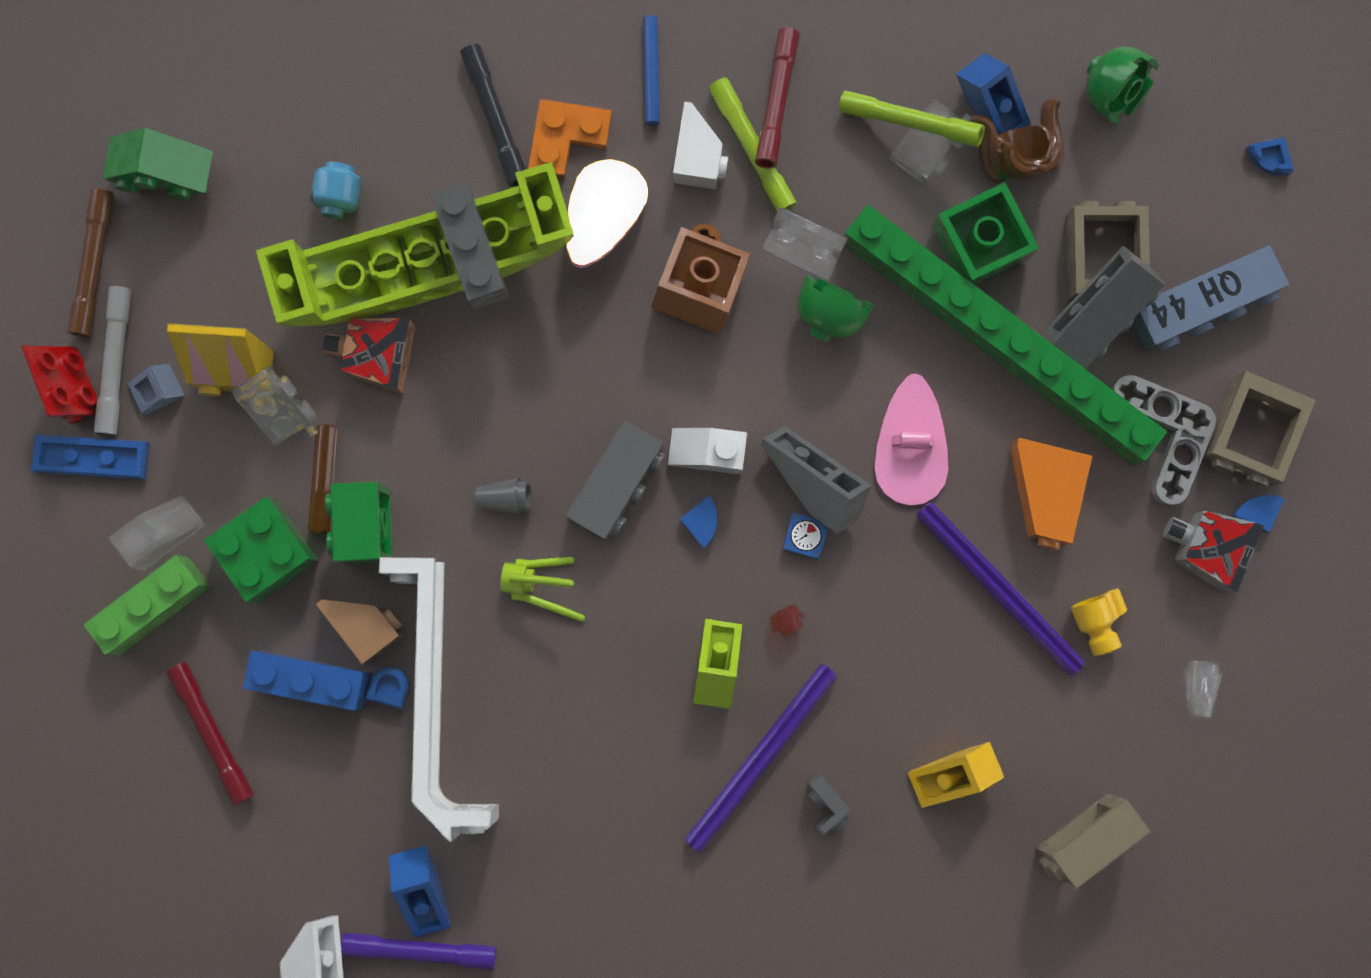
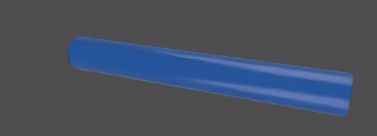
[643,15,660,126]

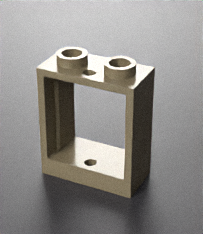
[1066,201,1150,301]
[1203,371,1316,488]
[1036,793,1151,889]

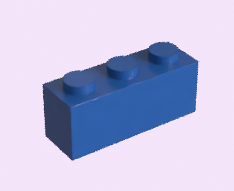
[243,651,372,711]

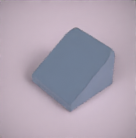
[127,364,184,416]

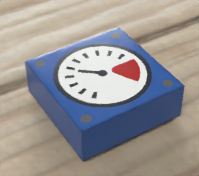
[782,513,828,560]

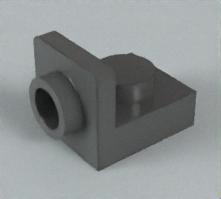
[808,772,852,835]

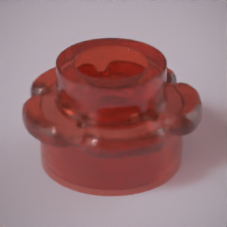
[769,604,805,636]

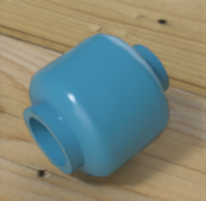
[310,161,362,219]

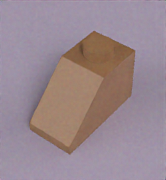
[316,600,404,664]

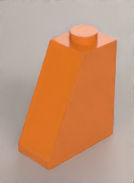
[1010,438,1092,550]

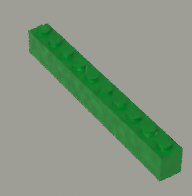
[841,204,1167,466]

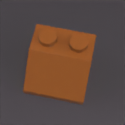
[650,227,750,334]

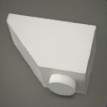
[673,102,728,190]
[668,428,747,475]
[280,915,343,978]

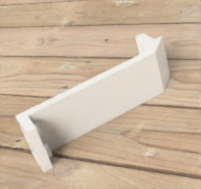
[379,558,499,842]

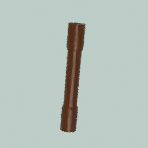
[67,188,114,337]

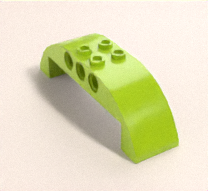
[256,162,575,326]

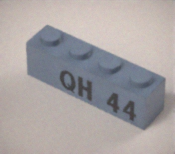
[1132,245,1290,352]

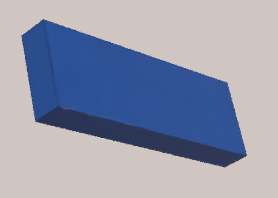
[31,435,150,480]

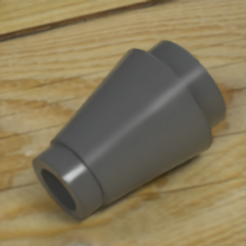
[475,477,532,515]

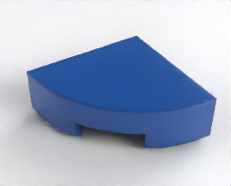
[1245,136,1294,176]
[1231,495,1285,533]
[680,496,717,549]

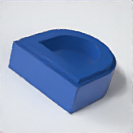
[365,667,410,709]

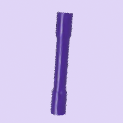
[341,932,497,970]

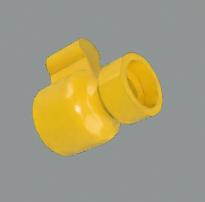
[1070,588,1127,656]

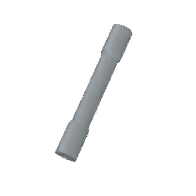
[94,286,132,436]

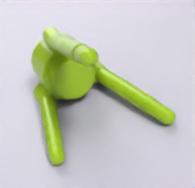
[500,557,585,622]

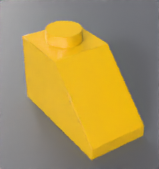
[908,742,1004,808]

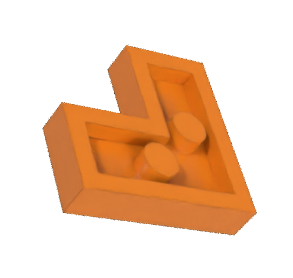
[528,99,612,179]

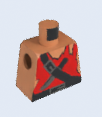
[323,318,415,394]

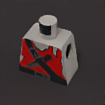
[1163,511,1264,593]

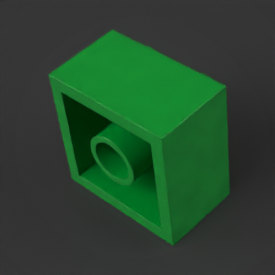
[932,182,1039,285]
[325,482,393,565]
[203,496,319,604]

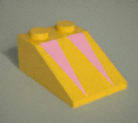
[167,324,274,399]

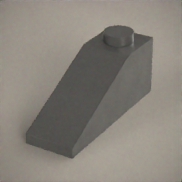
[761,426,871,534]

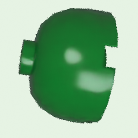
[1086,46,1159,123]
[797,275,874,342]

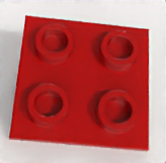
[21,345,97,425]

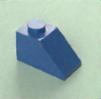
[956,53,1031,135]
[389,845,451,938]

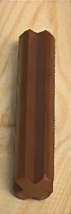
[308,424,338,534]

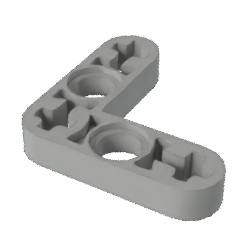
[1110,375,1216,506]

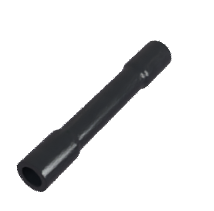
[460,44,526,187]

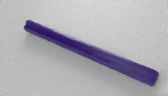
[917,502,1085,675]
[685,664,837,852]

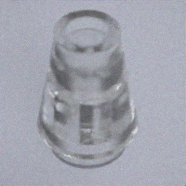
[1184,660,1223,717]

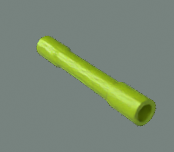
[708,77,797,214]
[839,90,985,147]

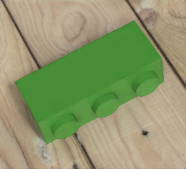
[83,555,211,655]

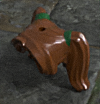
[972,97,1064,184]

